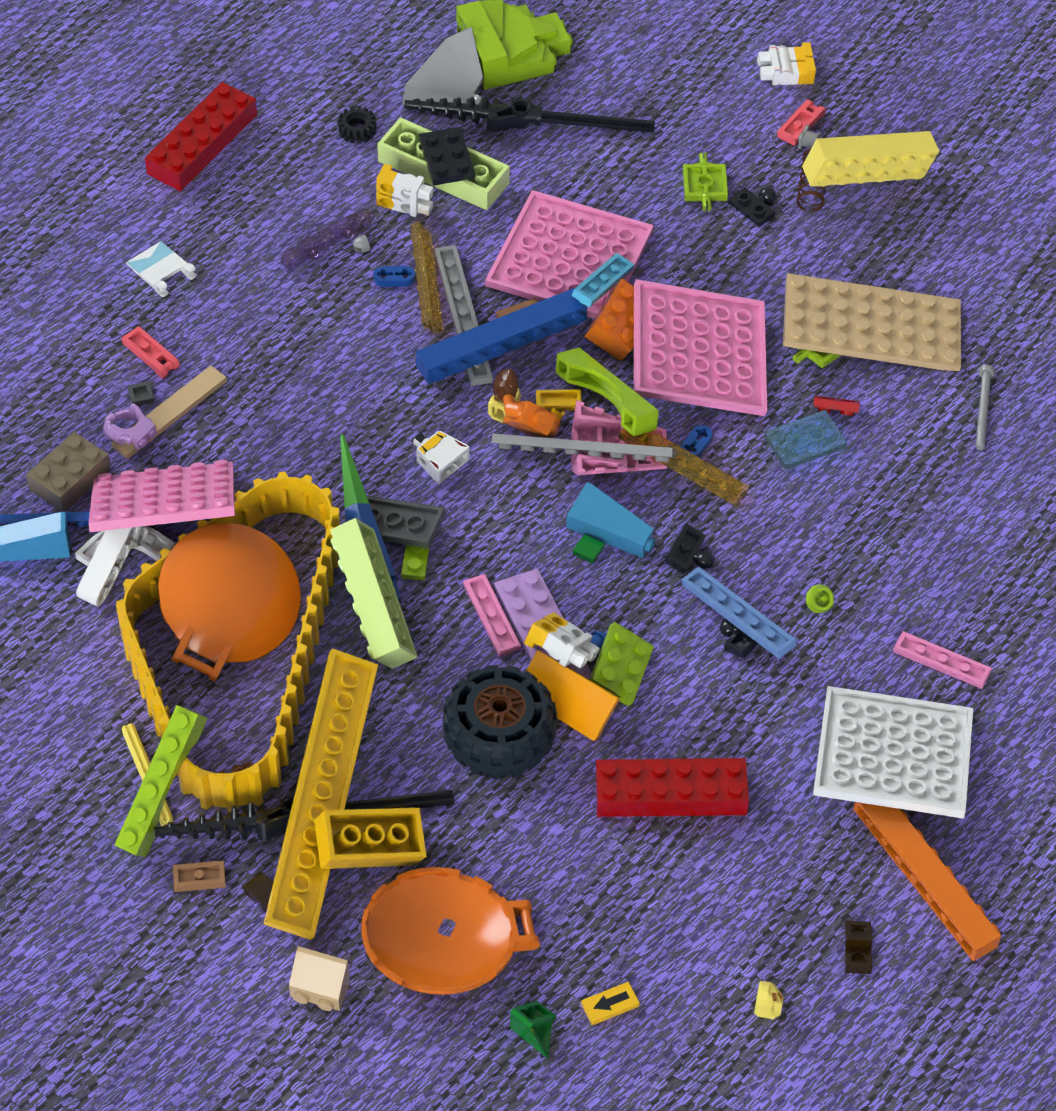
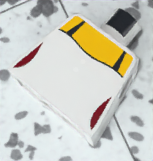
[413,431,470,484]

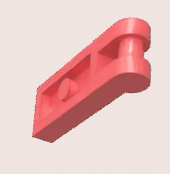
[777,99,826,146]
[122,326,180,379]

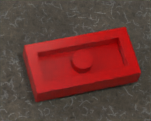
[813,395,860,416]

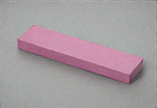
[463,574,521,657]
[893,631,992,689]

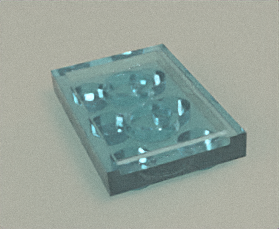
[764,410,847,470]

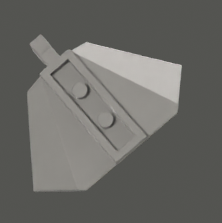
[402,27,484,106]

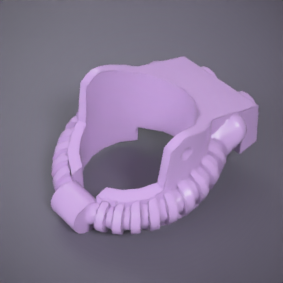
[103,404,157,450]

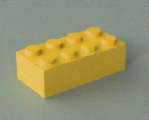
[314,808,426,869]

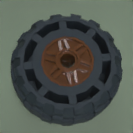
[443,665,557,779]

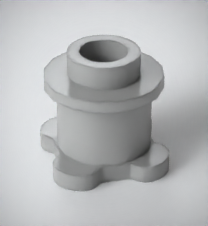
[797,125,822,150]

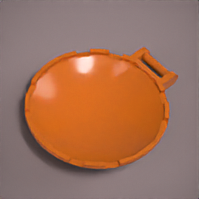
[158,523,301,682]
[361,867,540,995]

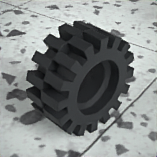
[338,106,376,144]

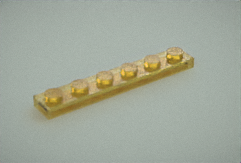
[411,221,443,333]
[618,428,749,506]

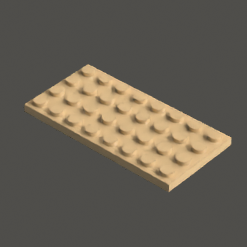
[783,273,961,371]

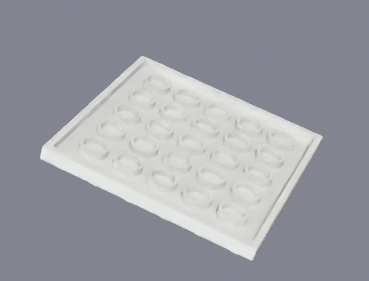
[813,686,973,819]

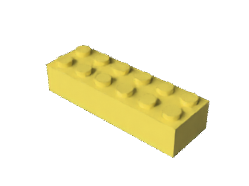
[802,131,939,187]

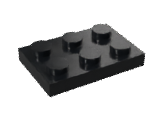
[418,127,475,186]

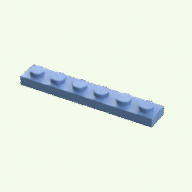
[681,567,797,659]

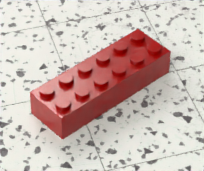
[145,82,257,191]
[595,758,749,817]

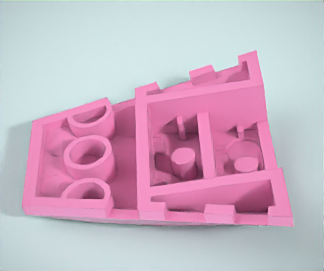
[571,400,668,475]

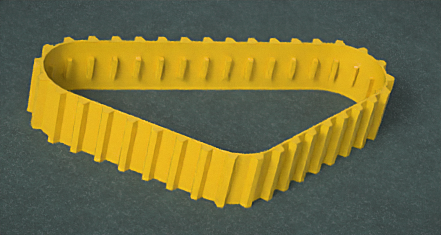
[116,471,340,812]

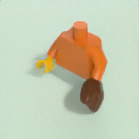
[493,368,565,438]

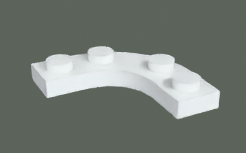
[75,526,176,566]

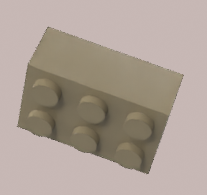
[26,432,111,512]

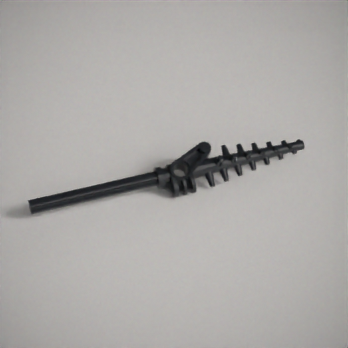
[404,97,655,132]
[154,790,454,840]

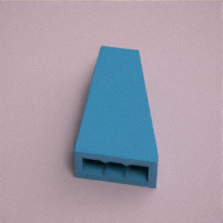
[566,482,655,558]
[0,512,71,561]

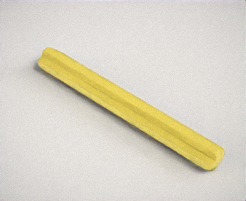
[122,723,174,826]

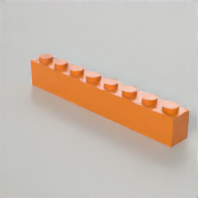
[853,802,1001,961]

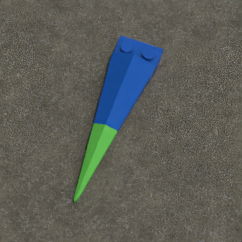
[340,434,401,604]

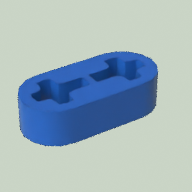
[373,266,415,287]
[680,425,712,462]

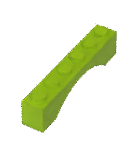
[555,348,659,437]
[114,705,208,857]

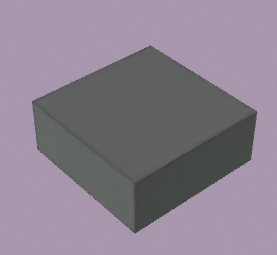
[127,381,154,406]

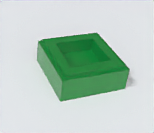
[573,534,605,564]

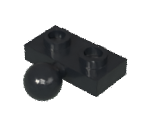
[729,187,776,227]
[664,523,714,574]
[720,619,758,658]

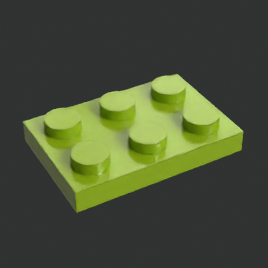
[589,622,654,706]

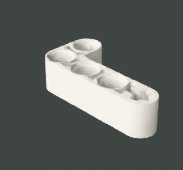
[76,526,148,607]

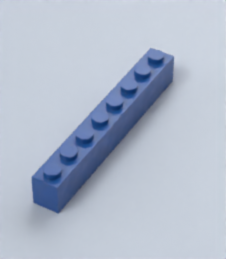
[416,288,587,384]

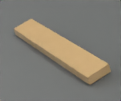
[111,365,227,459]

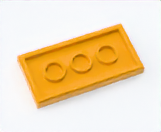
[526,650,620,741]

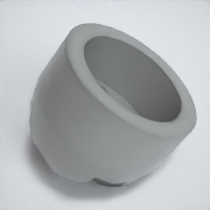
[353,234,370,253]

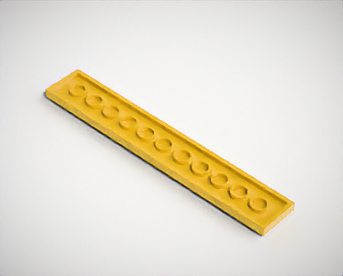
[263,649,378,940]

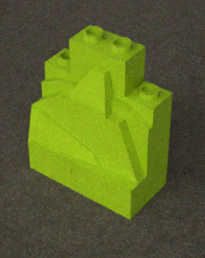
[456,0,573,90]

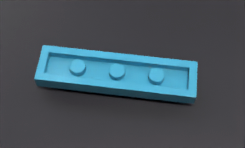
[571,253,635,308]

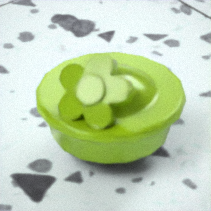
[806,584,834,613]

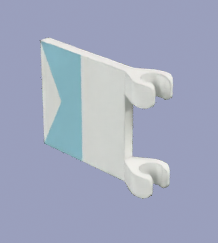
[126,241,197,297]

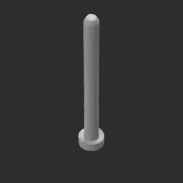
[976,365,995,450]

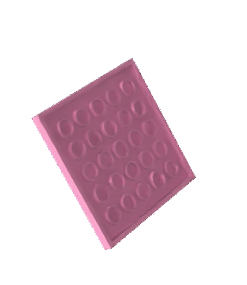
[485,190,654,319]
[634,279,767,416]
[89,460,235,532]

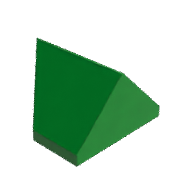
[510,1001,557,1059]

